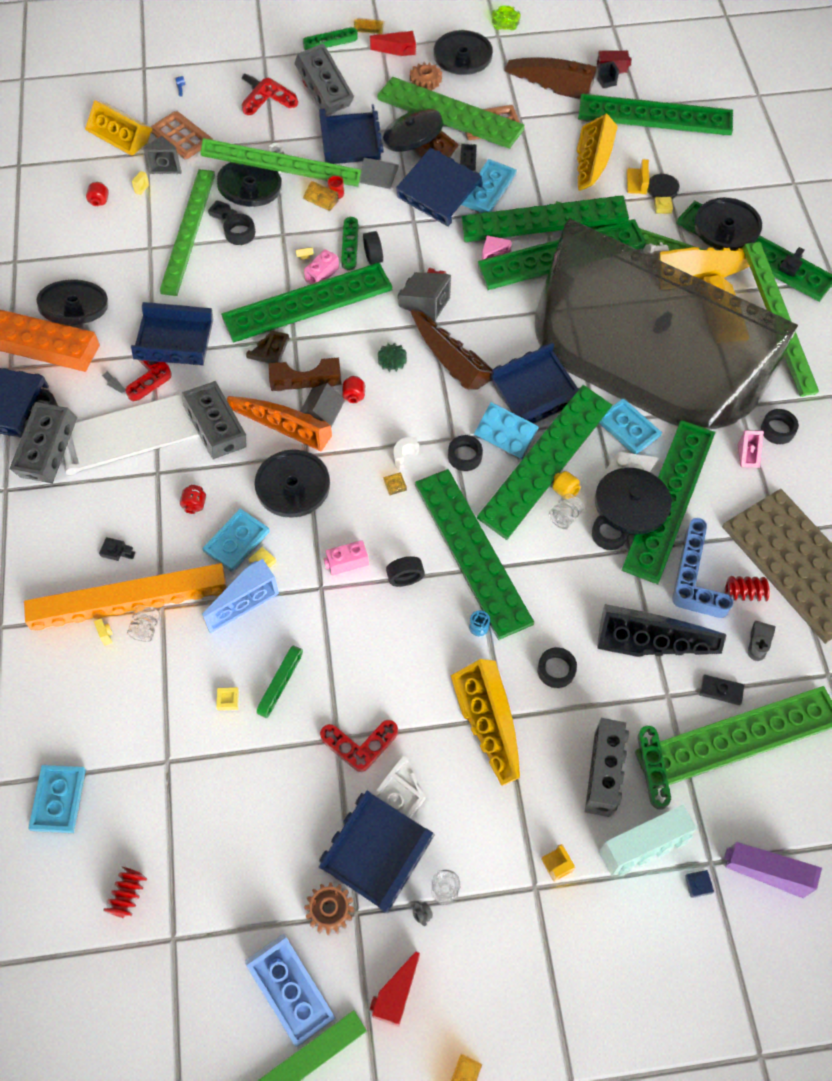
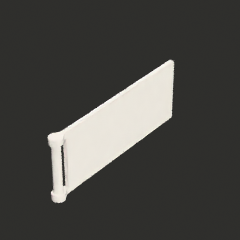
[63,394,199,475]

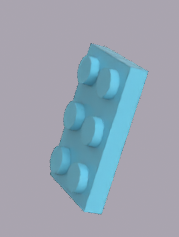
[599,398,662,454]
[474,402,539,459]
[202,508,270,572]
[28,765,86,833]

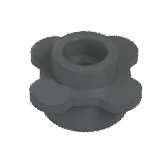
[412,901,433,926]

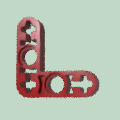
[241,78,298,116]
[125,360,172,401]
[320,720,398,772]

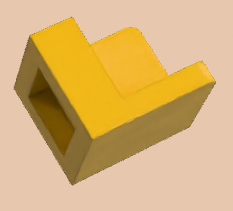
[541,844,575,882]

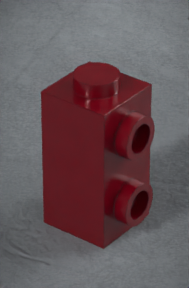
[596,50,632,73]

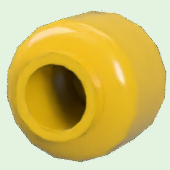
[553,471,581,499]

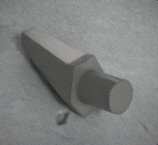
[102,371,126,393]

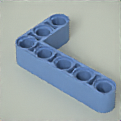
[672,518,733,618]

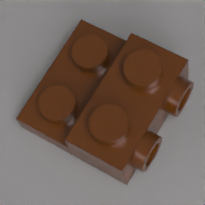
[415,130,459,158]

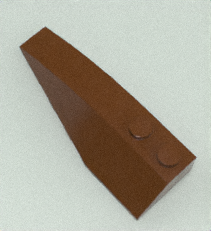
[505,57,597,99]
[410,309,493,390]

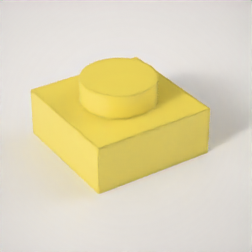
[132,171,149,195]
[654,197,673,214]
[295,247,314,260]
[248,547,276,568]
[94,618,113,646]
[216,687,239,710]

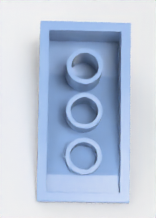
[202,559,279,633]
[245,934,335,1047]

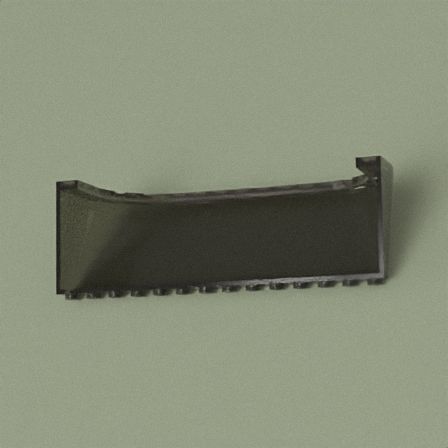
[534,218,798,430]

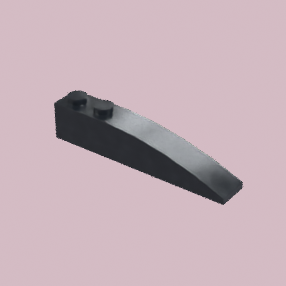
[597,604,727,657]

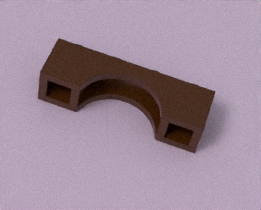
[268,357,342,391]

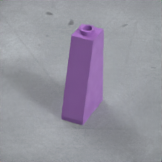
[724,842,822,898]

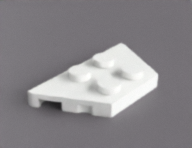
[599,452,659,482]
[373,755,426,818]

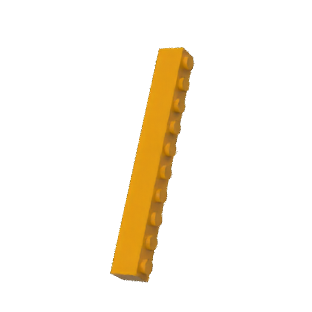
[24,563,227,630]

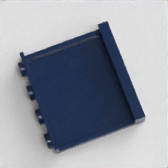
[319,104,384,164]
[396,148,483,227]
[131,302,213,366]
[490,343,581,424]
[0,368,49,438]
[319,790,435,913]

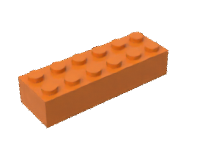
[0,310,100,372]

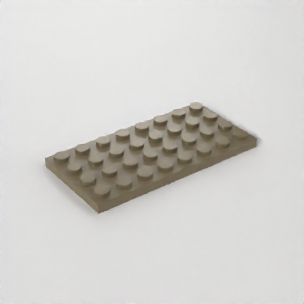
[722,489,832,644]

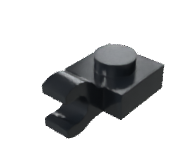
[208,200,237,220]
[779,247,805,277]
[99,537,136,561]

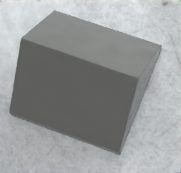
[143,136,182,174]
[360,158,399,189]
[300,383,345,427]

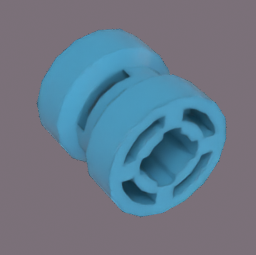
[469,610,490,637]

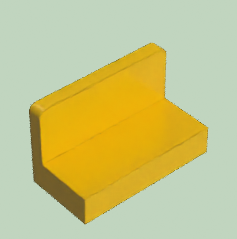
[627,159,649,194]

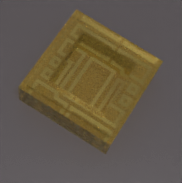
[383,472,407,496]

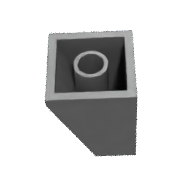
[398,272,451,321]

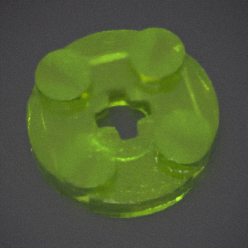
[491,6,521,30]

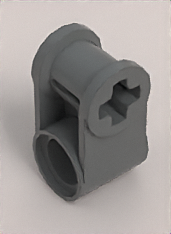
[748,620,776,661]

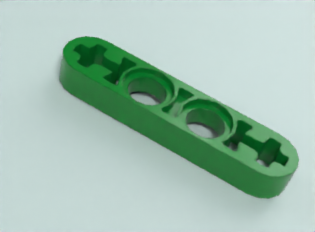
[303,27,358,50]
[341,217,359,270]
[256,645,303,718]
[638,726,671,810]

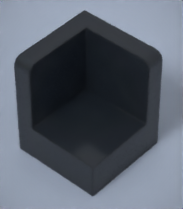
[597,61,619,89]

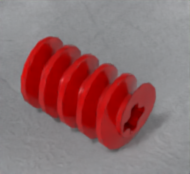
[725,576,770,602]
[103,866,147,919]

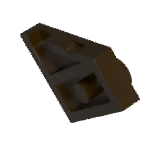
[246,331,289,363]

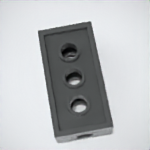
[294,43,354,116]
[182,381,246,459]
[9,402,78,484]
[585,718,629,817]

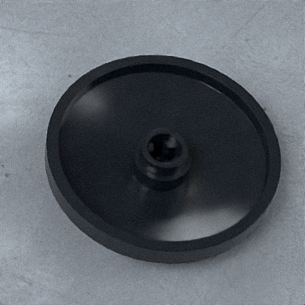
[434,30,493,75]
[383,108,443,152]
[217,162,282,207]
[694,197,762,251]
[36,280,108,325]
[254,449,330,518]
[595,468,672,535]

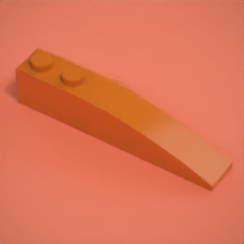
[227,396,332,452]

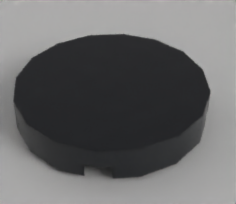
[648,173,680,199]

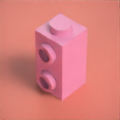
[304,249,339,284]
[323,540,369,575]

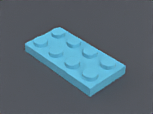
[461,159,517,213]

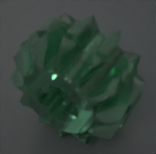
[377,343,407,372]

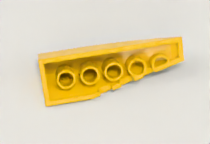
[577,114,618,191]
[657,247,750,290]
[451,659,520,785]

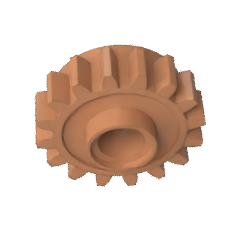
[410,62,442,90]
[304,882,354,935]

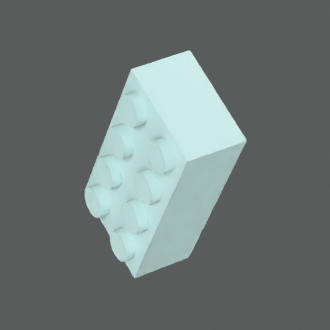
[599,805,697,876]

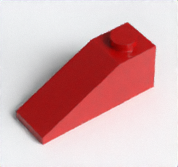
[370,31,416,56]
[369,951,420,1027]

